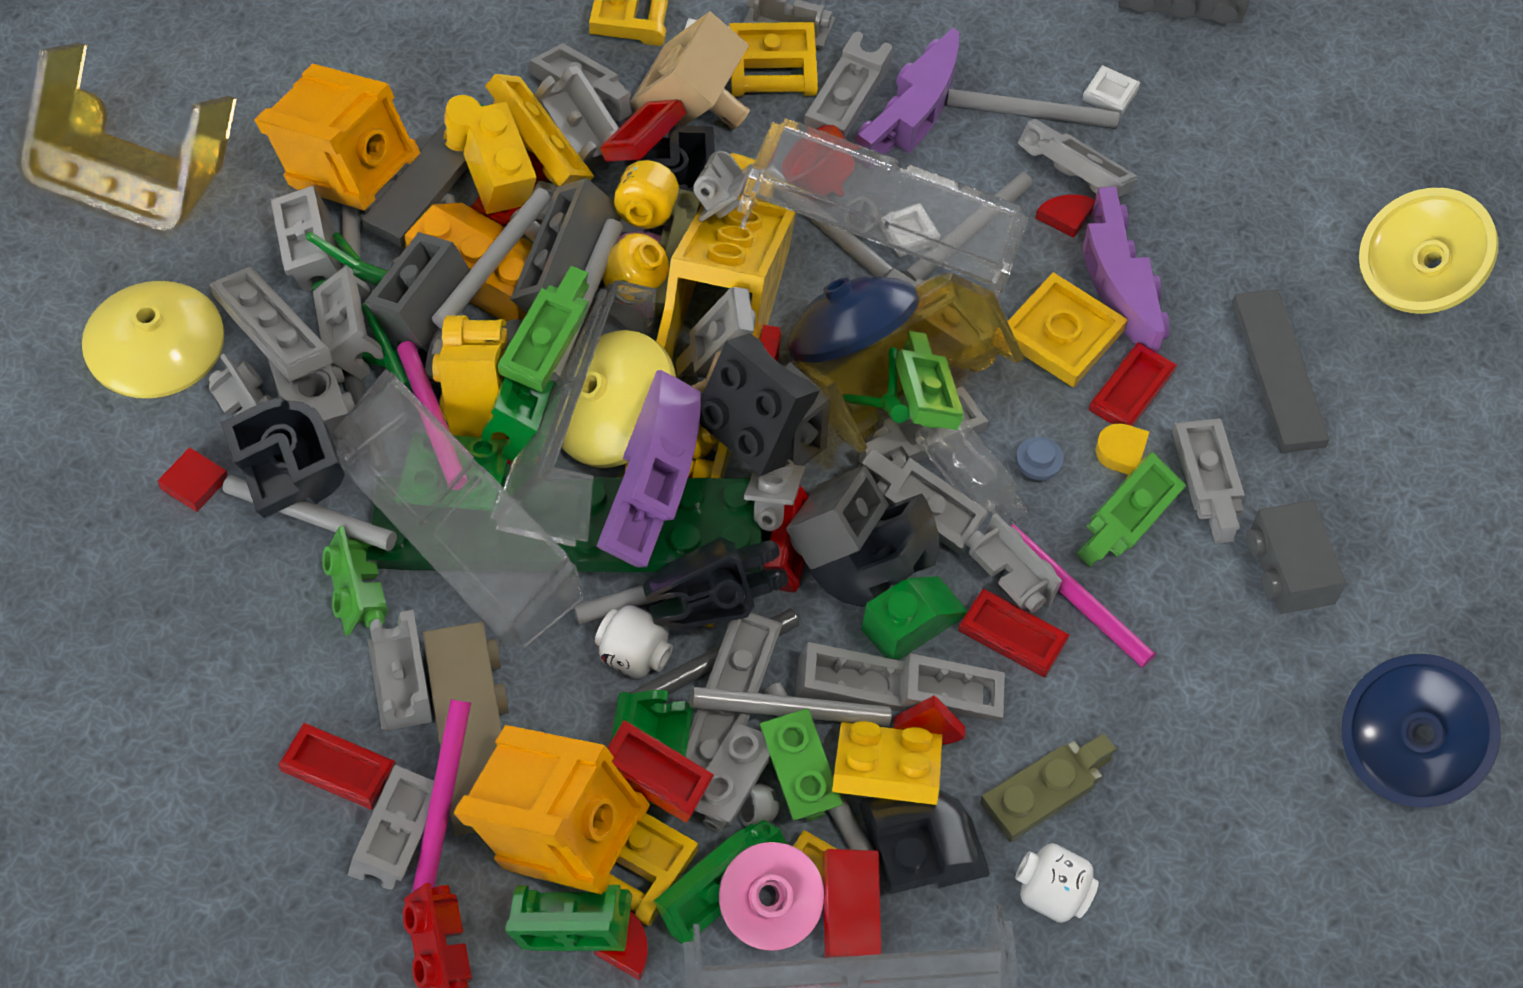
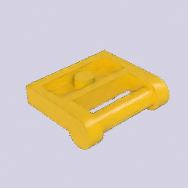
[589,0,669,46]
[729,22,818,97]
[603,813,698,927]

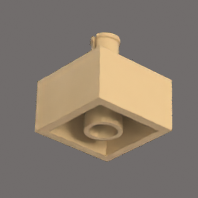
[630,11,750,135]

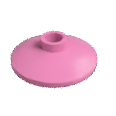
[719,842,824,951]

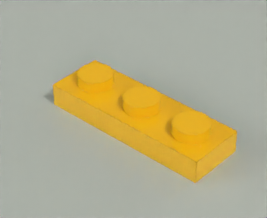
[485,74,594,187]

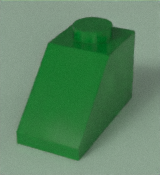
[861,576,968,660]

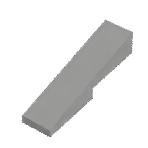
[795,642,1005,721]

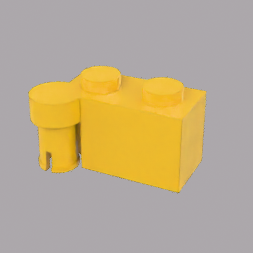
[443,95,537,214]
[432,315,508,440]

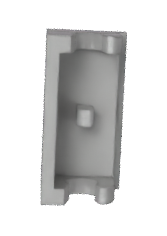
[534,65,619,168]
[271,186,342,291]
[313,265,384,380]
[368,610,433,731]
[347,765,434,890]

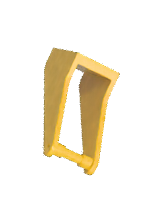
[625,197,797,478]

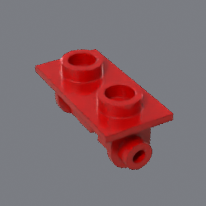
[403,883,473,988]

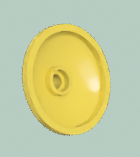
[1359,188,1499,314]
[82,281,224,398]
[551,330,676,468]

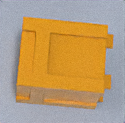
[254,63,421,211]
[454,725,650,895]

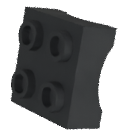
[699,333,820,476]

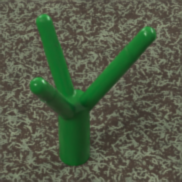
[306,232,388,291]
[362,303,413,395]
[841,347,910,423]

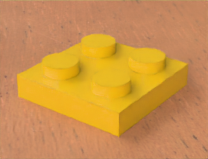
[999,272,1128,388]
[832,721,942,805]

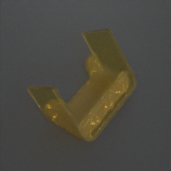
[21,43,236,231]
[792,273,1025,453]

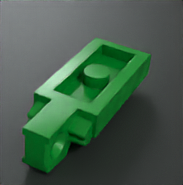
[654,820,786,945]

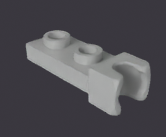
[804,32,893,138]

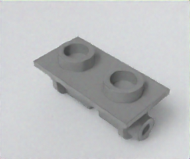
[743,0,835,49]
[694,151,754,222]
[209,353,273,417]
[744,459,805,531]
[966,513,1062,613]
[695,722,771,833]

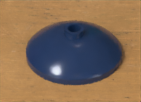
[787,276,919,363]
[1342,654,1501,808]

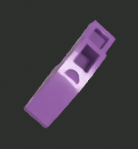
[855,28,959,170]
[1082,187,1170,353]
[596,370,701,568]

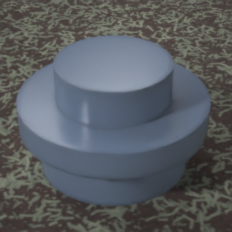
[1016,436,1064,480]

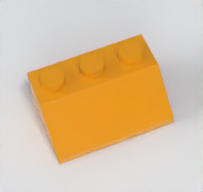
[405,202,533,322]

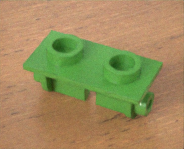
[322,526,388,636]
[759,708,843,822]

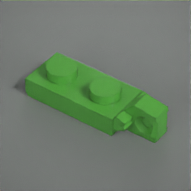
[498,266,589,392]
[896,331,964,430]
[1076,452,1186,567]

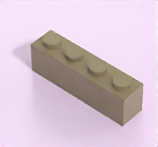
[423,622,509,836]

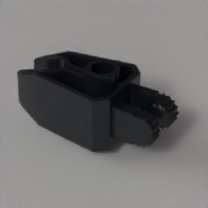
[643,537,788,628]

